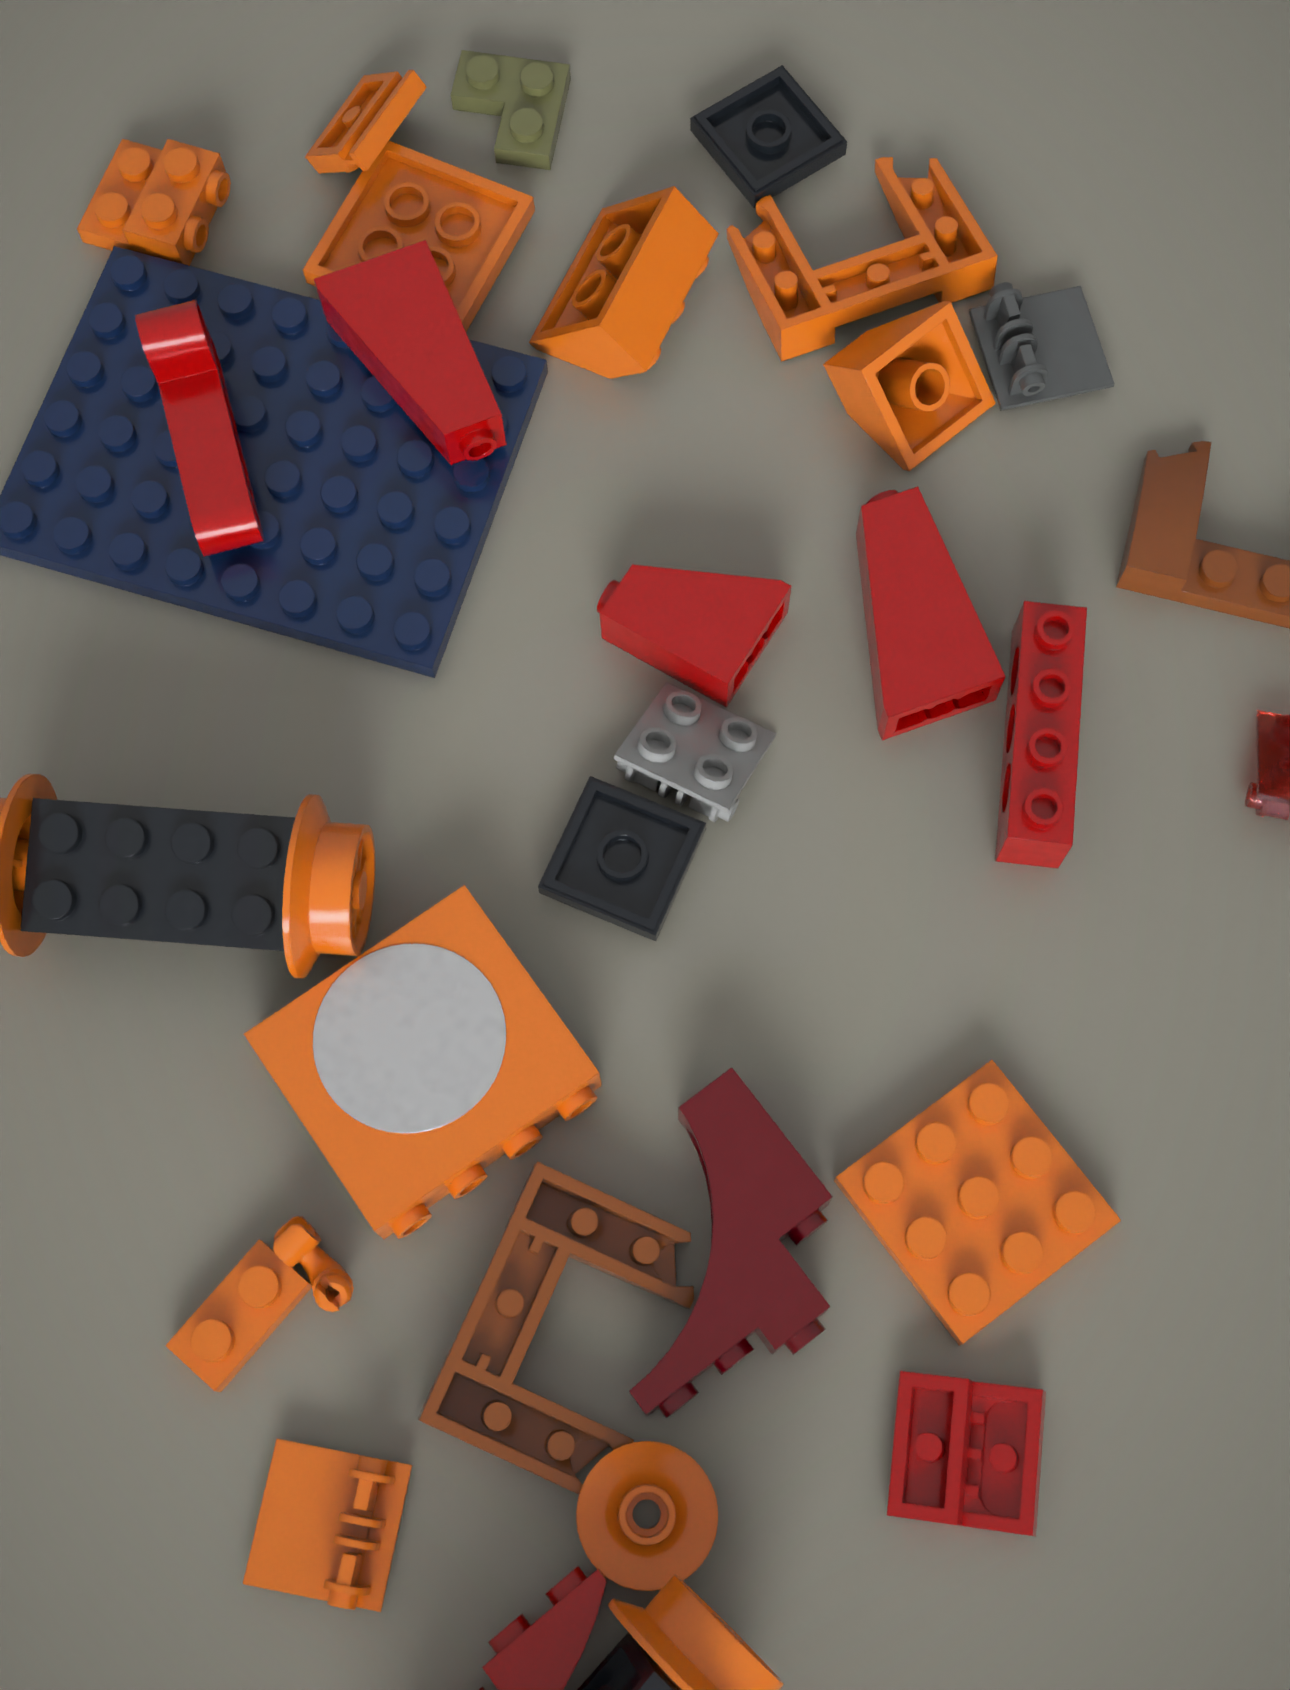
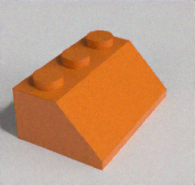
[529,186,719,379]

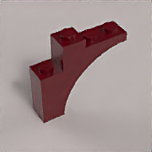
[629,1067,833,1418]

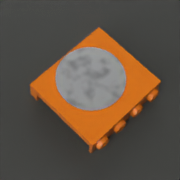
[244,885,602,1239]

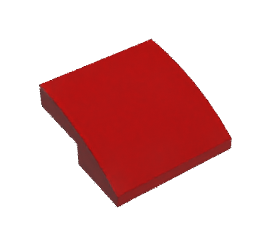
[887,1371,1046,1537]

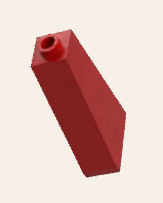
[314,240,507,465]
[856,486,1006,741]

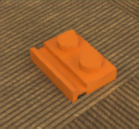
[305,70,427,174]

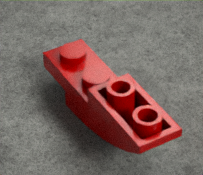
[478,1566,608,1690]

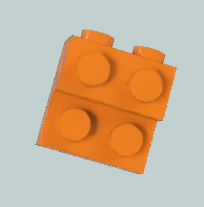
[77,139,231,266]

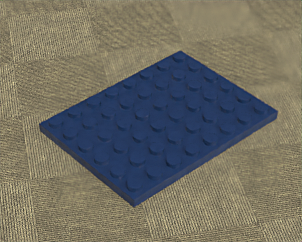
[0,246,548,678]

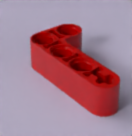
[135,300,264,557]

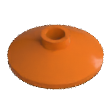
[576,1441,718,1591]

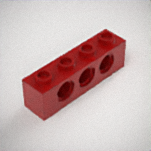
[995,601,1087,869]

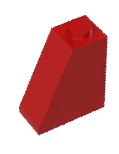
[597,564,791,708]

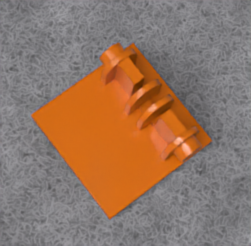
[243,1439,413,1612]

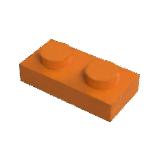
[165,1239,312,1393]

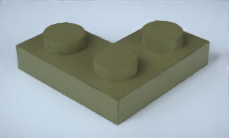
[451,50,571,170]

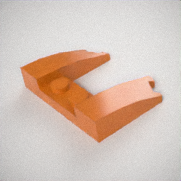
[727,157,998,362]

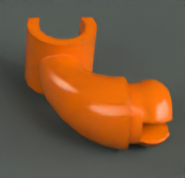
[273,1216,354,1312]

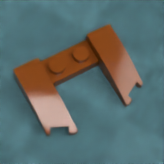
[1116,441,1290,629]
[418,1161,694,1494]

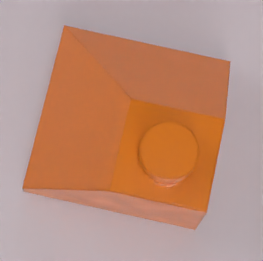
[823,301,996,471]

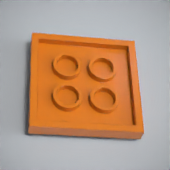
[303,141,535,332]
[834,1060,1121,1346]

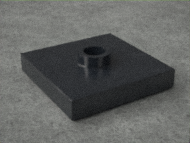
[690,65,847,208]
[538,776,706,941]

